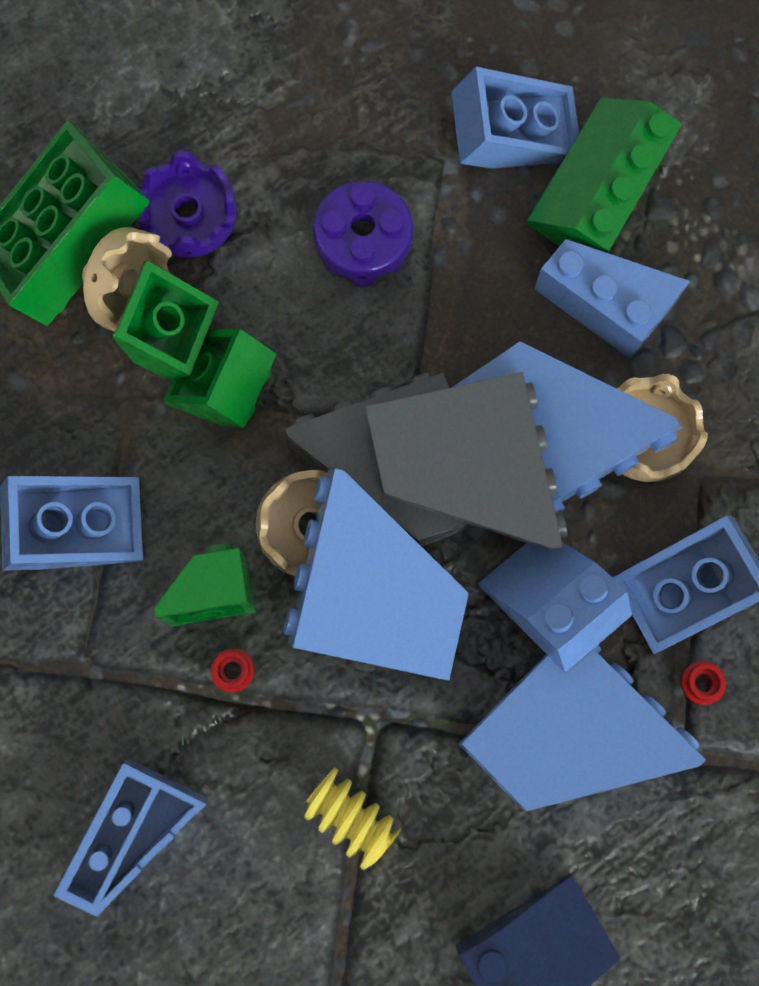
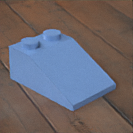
[451,67,579,169]
[0,476,143,571]
[613,515,759,654]
[478,542,632,673]

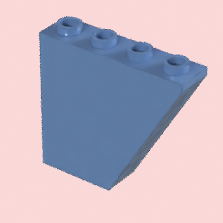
[453,342,684,512]
[283,469,469,681]
[458,644,706,811]

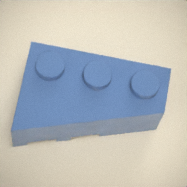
[534,239,690,359]
[54,758,207,917]

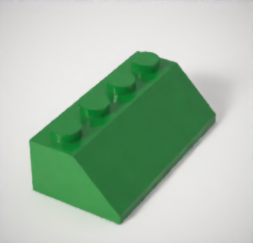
[525,97,683,253]

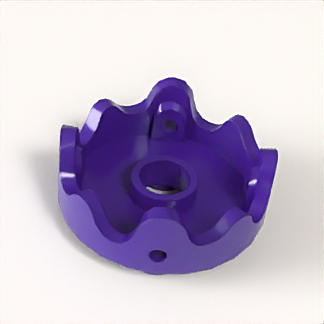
[137,150,237,258]
[313,181,413,288]

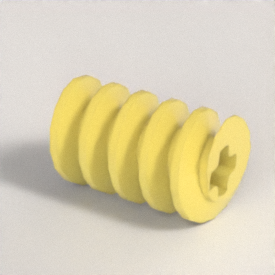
[304,767,403,870]

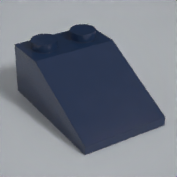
[455,874,621,986]

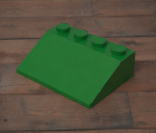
[0,120,151,326]

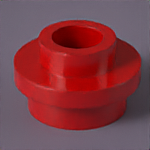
[210,649,255,693]
[681,661,726,705]

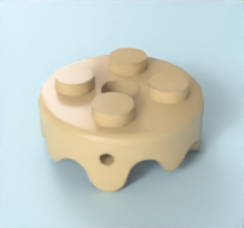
[82,227,172,331]
[617,374,708,482]
[255,470,327,576]

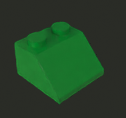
[112,260,219,381]
[162,329,277,428]
[154,544,257,627]

